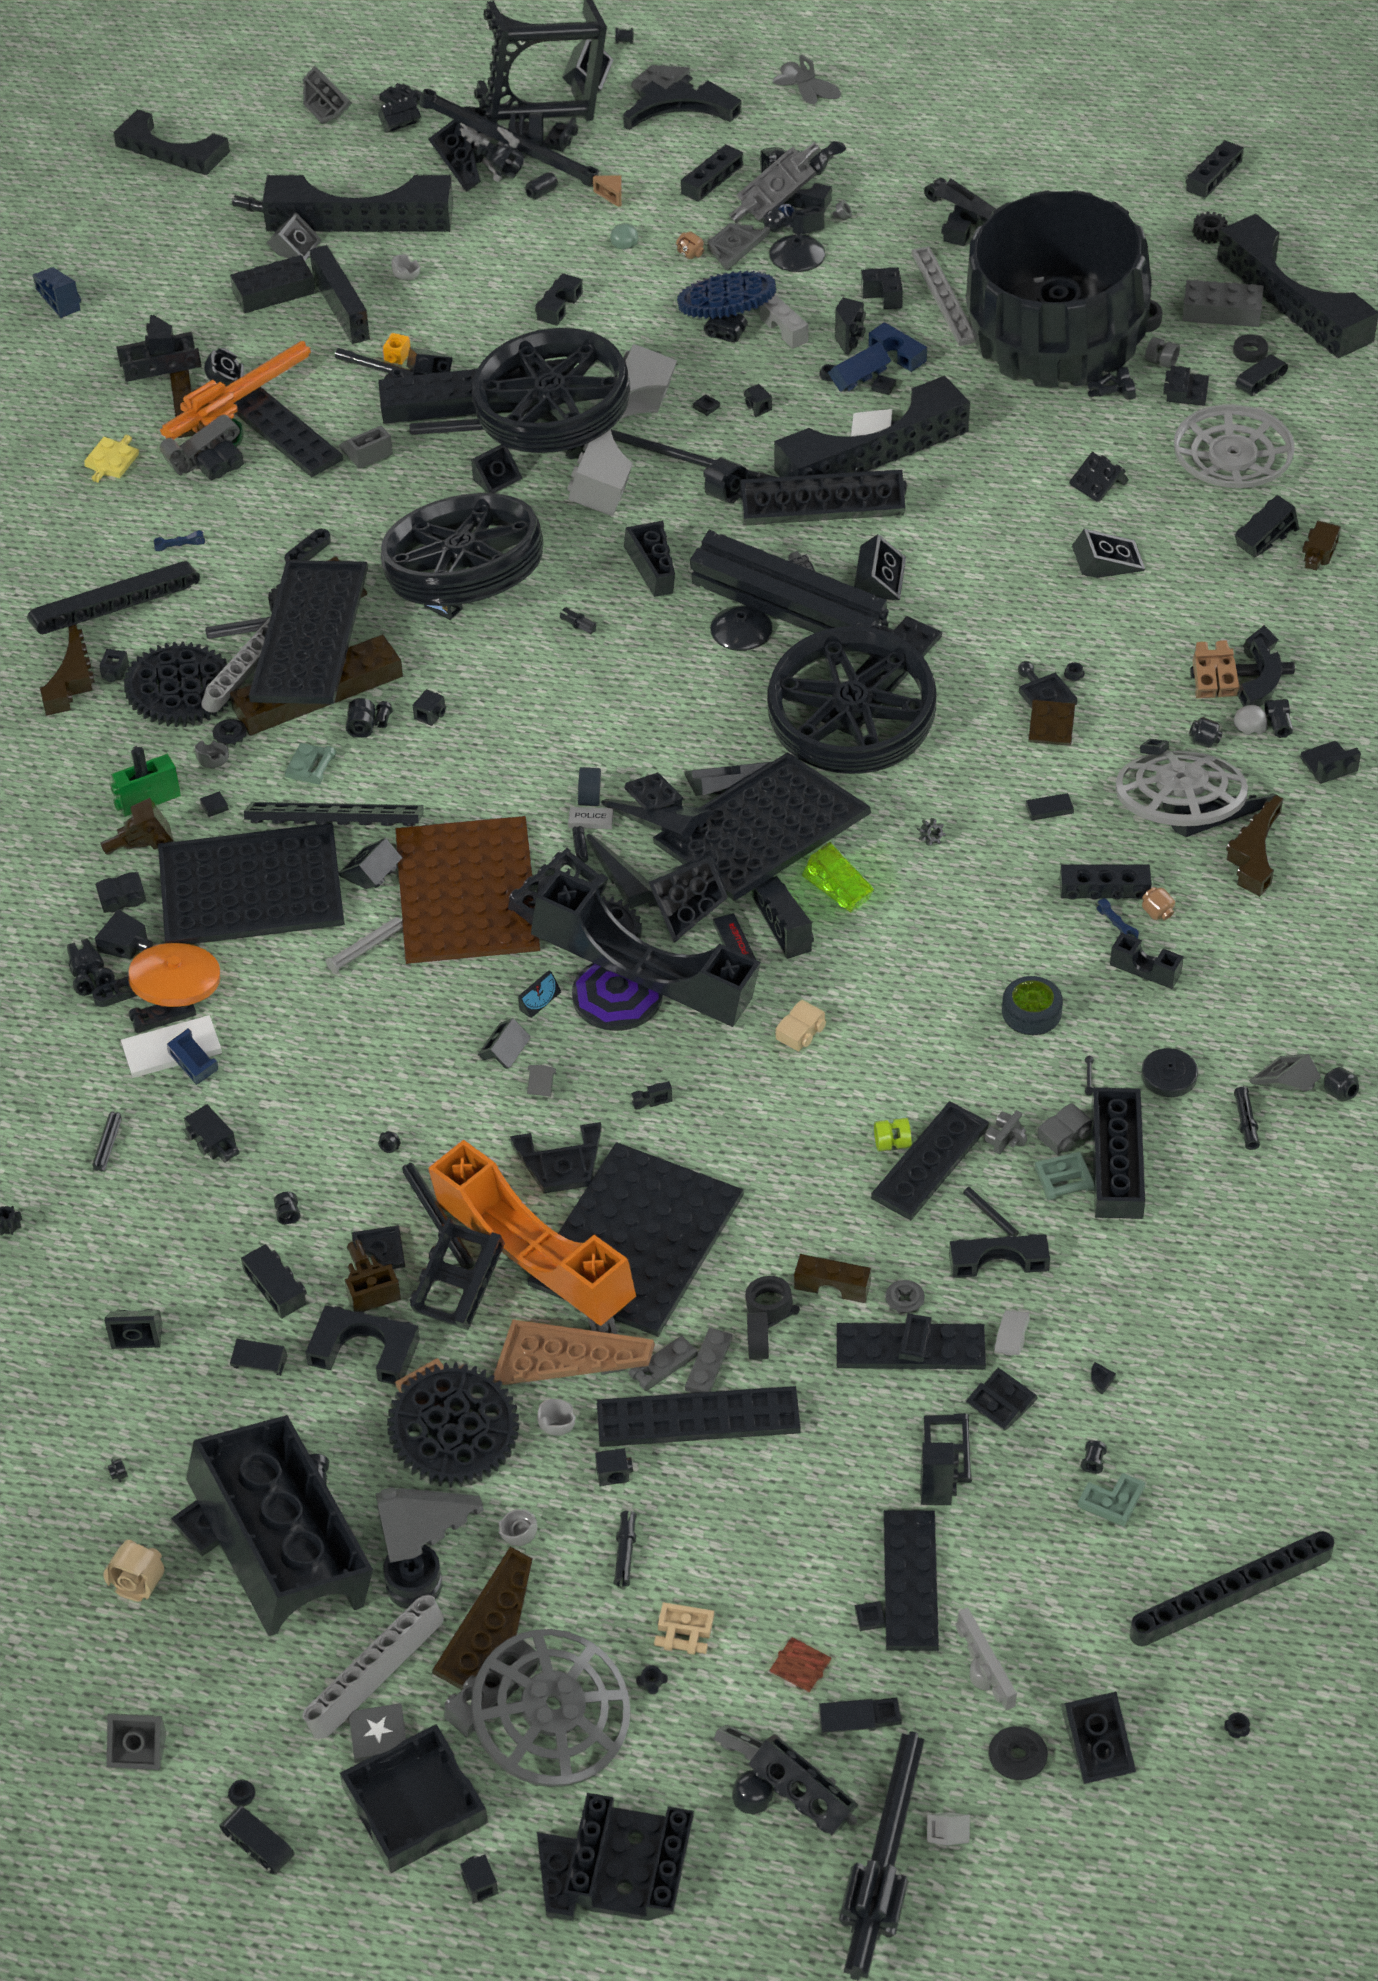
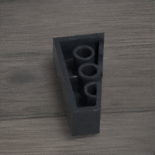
[624,520,675,597]

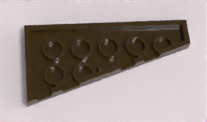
[432,1546,533,1690]

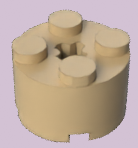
[103,1540,165,1602]

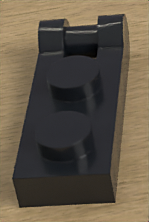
[128,1004,197,1033]

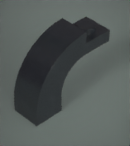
[1237,637,1282,707]

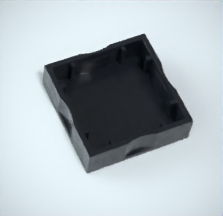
[340,1724,488,1874]

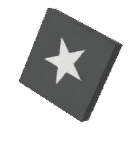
[349,1703,406,1763]

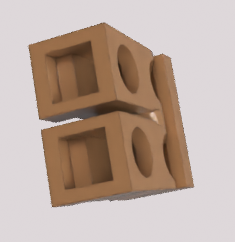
[1192,640,1239,698]

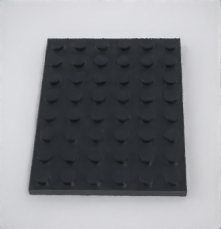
[653,752,871,901]
[158,823,345,944]
[528,1142,744,1337]

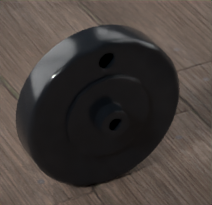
[1141,1048,1198,1097]

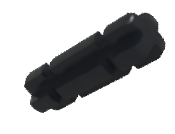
[572,826,588,862]

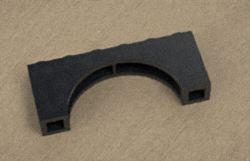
[113,109,230,176]

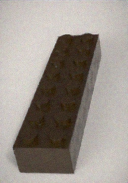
[230,634,403,736]

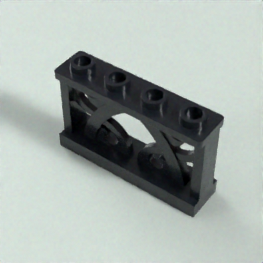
[508,848,608,925]

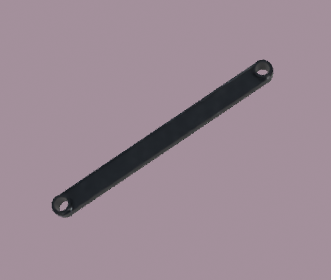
[419,89,599,187]

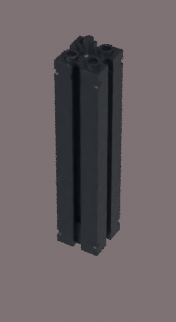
[690,529,895,634]

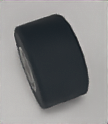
[578,767,601,806]

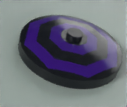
[572,963,663,1031]

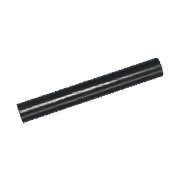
[963,1187,1019,1237]

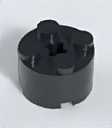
[703,457,749,504]

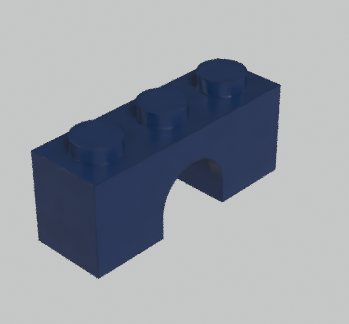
[868,322,927,372]

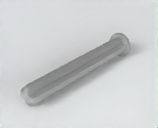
[326,917,403,974]

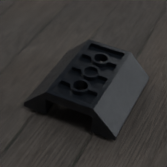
[564,1793,694,1921]

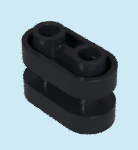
[704,314,748,343]

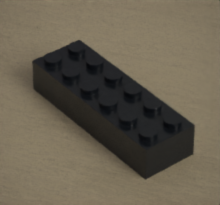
[1091,1087,1145,1219]

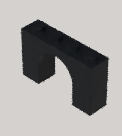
[305,1305,420,1385]

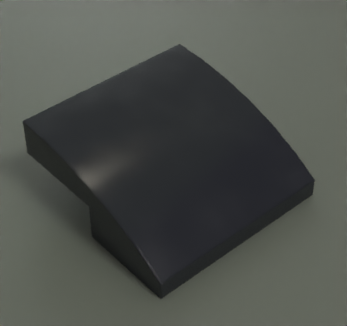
[965,1367,1038,1431]

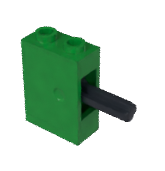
[110,746,181,817]

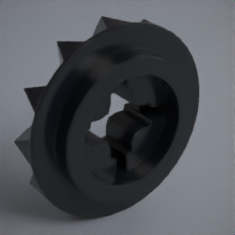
[212,719,247,746]

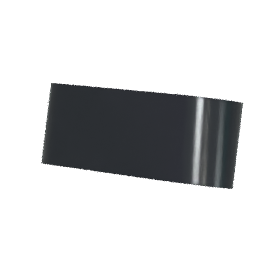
[1235,354,1288,396]
[219,1805,295,1875]

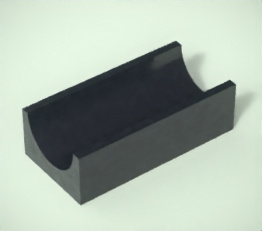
[186,1415,373,1637]

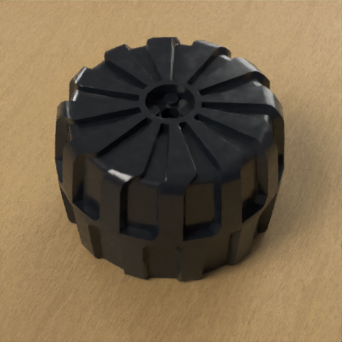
[966,190,1152,388]

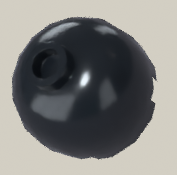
[204,348,244,386]

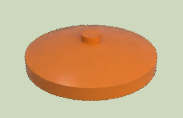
[129,943,220,1007]

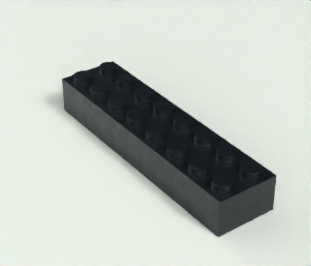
[740,469,906,526]

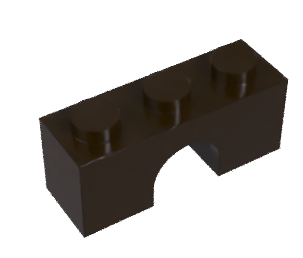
[794,1254,871,1303]

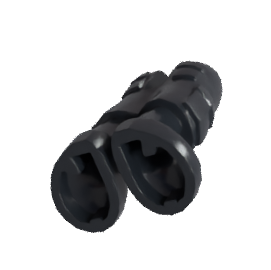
[67,938,115,996]

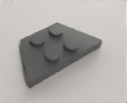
[631,65,690,97]
[707,223,770,270]

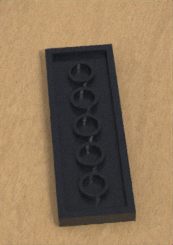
[871,1101,989,1221]
[836,1323,986,1370]
[883,1510,939,1651]

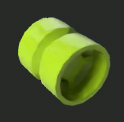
[874,1117,912,1152]

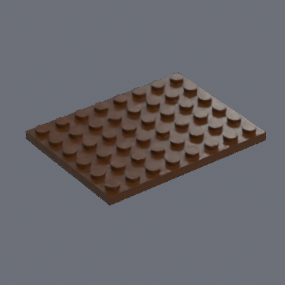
[395,816,540,964]

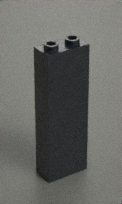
[309,245,370,344]

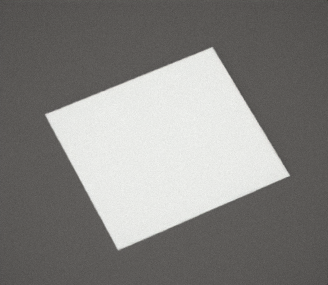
[851,409,892,436]

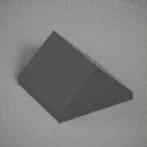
[106,1713,167,1770]

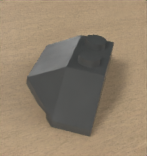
[303,66,352,124]

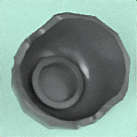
[195,740,229,768]

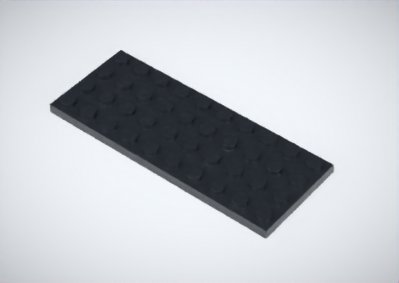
[249,560,368,704]

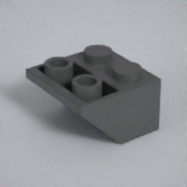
[339,426,393,469]

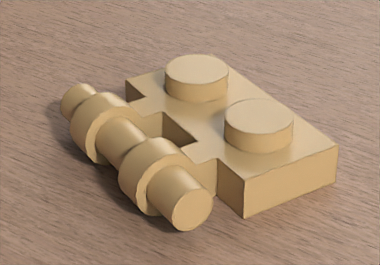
[654,1602,714,1655]

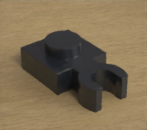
[631,1081,673,1110]

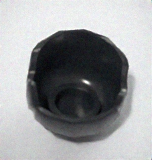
[732,1770,774,1815]

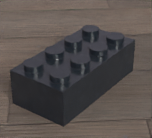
[230,255,316,314]

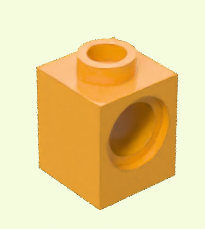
[383,333,410,365]

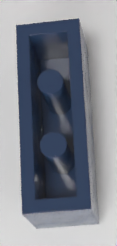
[828,341,892,392]

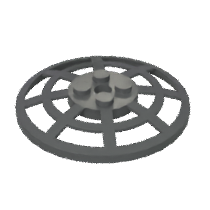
[471,1629,630,1787]

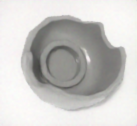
[391,254,421,281]
[1234,705,1268,735]
[537,1399,576,1436]
[499,1509,538,1546]

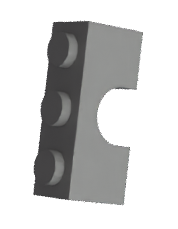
[760,295,809,349]

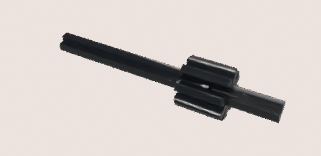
[839,1731,925,1980]

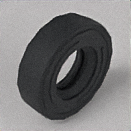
[1233,334,1268,363]

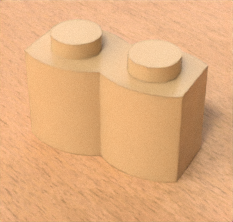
[776,1000,826,1052]

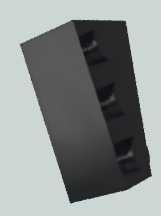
[648,853,728,943]

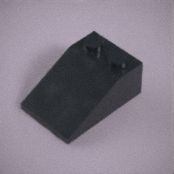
[1072,529,1145,578]
[1060,1691,1136,1784]

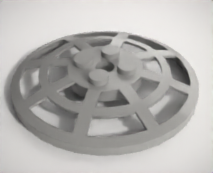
[1174,404,1294,488]
[1116,750,1248,826]

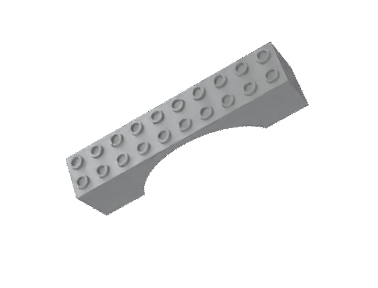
[567,344,677,516]

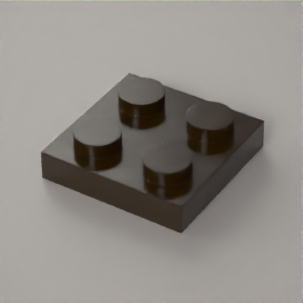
[1028,700,1075,746]

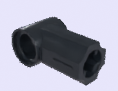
[1264,699,1293,738]

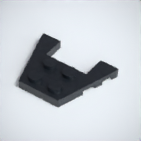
[510,1122,602,1194]

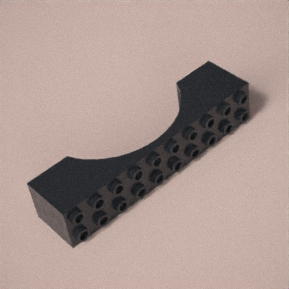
[262,175,454,232]
[1217,213,1378,359]
[774,376,970,477]
[531,869,761,1027]

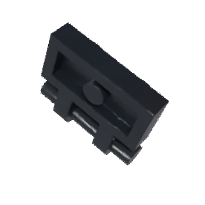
[379,83,422,105]

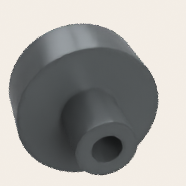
[833,200,852,220]

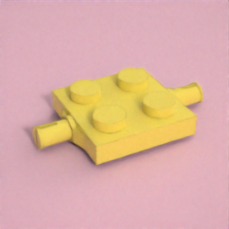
[84,435,139,483]

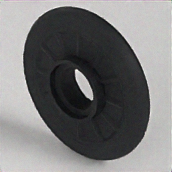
[988,1726,1048,1780]

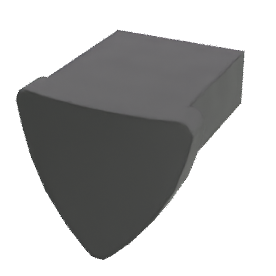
[527,1065,556,1097]

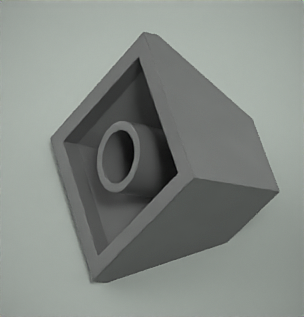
[267,213,322,260]
[1249,1054,1321,1092]

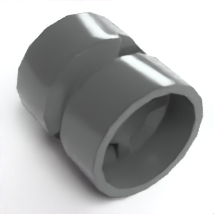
[1145,337,1180,369]

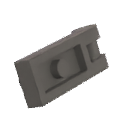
[628,1335,698,1391]

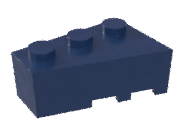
[33,267,81,318]

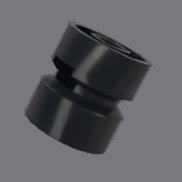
[346,698,376,738]

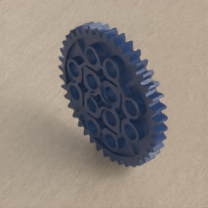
[677,270,777,319]

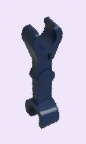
[154,530,205,552]
[1096,898,1139,939]

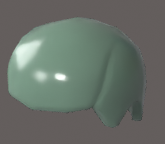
[610,223,638,250]

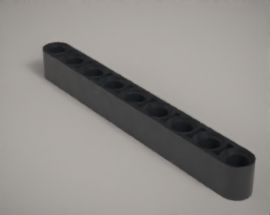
[27,561,200,635]
[1129,1531,1334,1646]

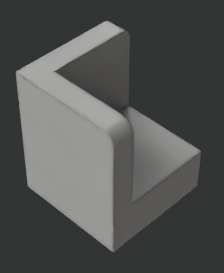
[927,1812,970,1845]

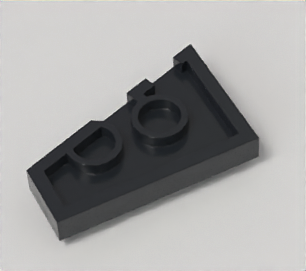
[537,1832,577,1921]

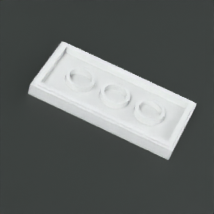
[121,1015,222,1078]

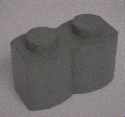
[1038,1103,1092,1155]

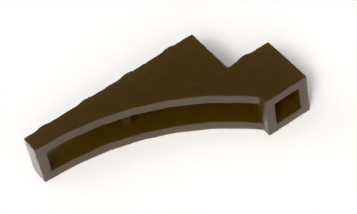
[39,624,95,716]
[1226,795,1284,897]

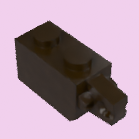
[1302,520,1341,571]

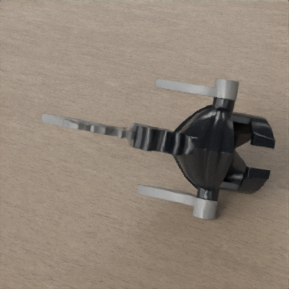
[460,123,527,182]

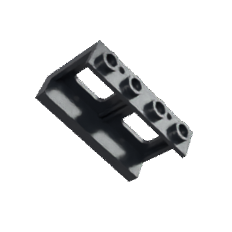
[410,1218,505,1330]

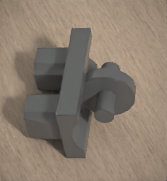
[985,1110,1027,1155]

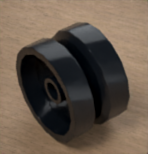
[383,1544,443,1609]

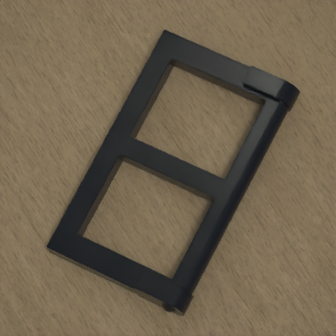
[924,1414,972,1483]

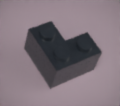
[861,267,903,310]

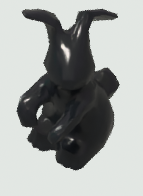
[760,141,846,176]

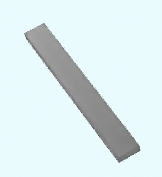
[912,246,975,346]

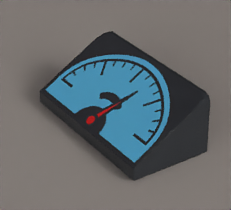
[518,970,561,1018]

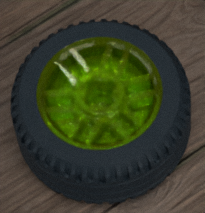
[1002,976,1063,1036]

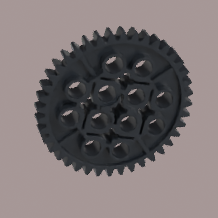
[124,642,231,727]
[387,1362,519,1488]

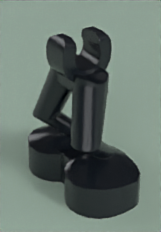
[1088,366,1136,400]

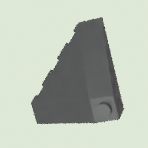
[375,1488,484,1563]

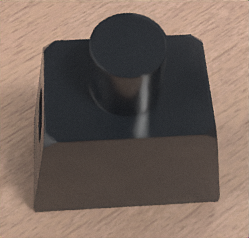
[95,909,153,960]

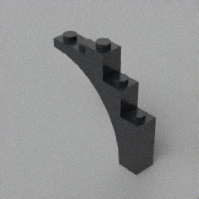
[623,80,742,130]

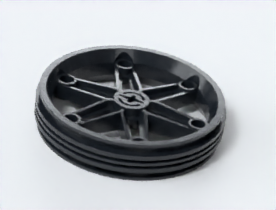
[472,328,631,453]
[381,493,544,606]
[767,626,937,774]

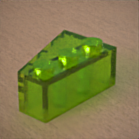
[801,842,875,913]

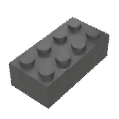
[1182,280,1263,327]

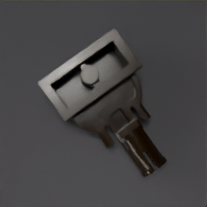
[100,798,174,855]
[345,1240,401,1312]

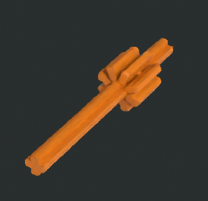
[160,341,311,439]

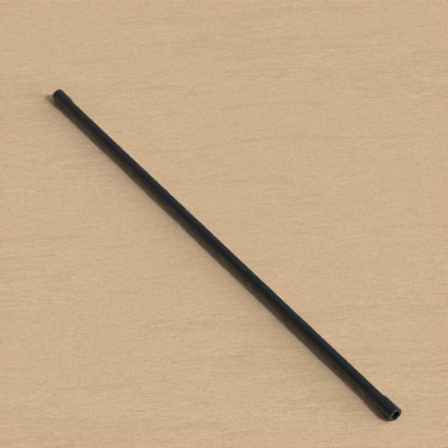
[335,348,776,479]

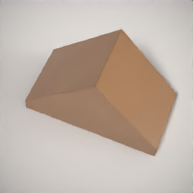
[593,175,622,207]

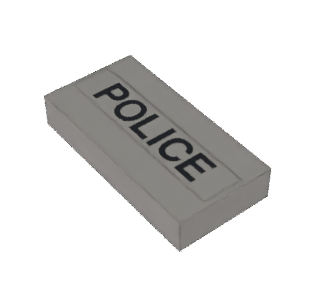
[568,807,614,829]

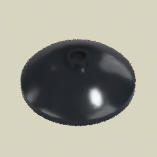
[769,234,825,272]
[710,605,773,651]

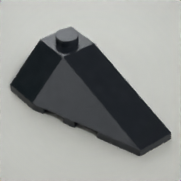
[428,120,481,192]

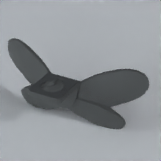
[773,54,841,104]

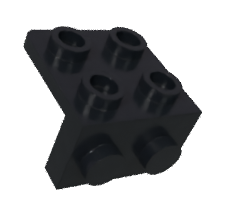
[1069,451,1129,502]
[1300,741,1361,784]
[624,772,683,812]

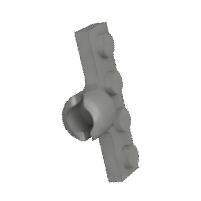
[956,1607,1017,1710]

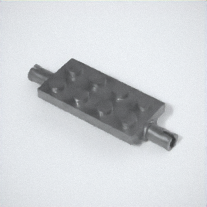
[729,141,822,224]

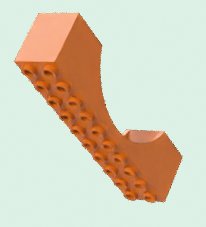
[428,1140,636,1326]

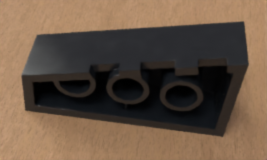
[752,876,814,959]

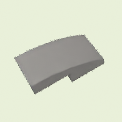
[995,1310,1030,1355]

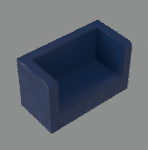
[167,1028,218,1085]

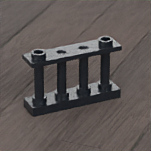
[116,332,202,382]

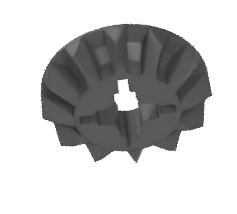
[886,1280,925,1314]

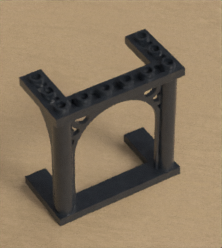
[474,0,607,123]

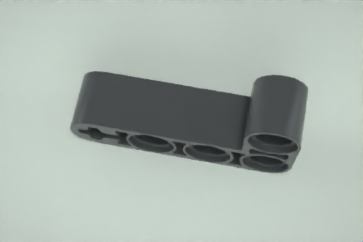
[159,415,239,476]

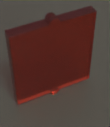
[770,1637,831,1693]

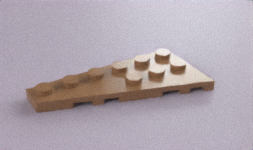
[494,1319,655,1385]

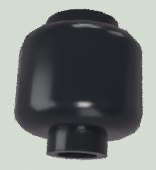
[1189,717,1222,748]
[1324,1067,1359,1101]

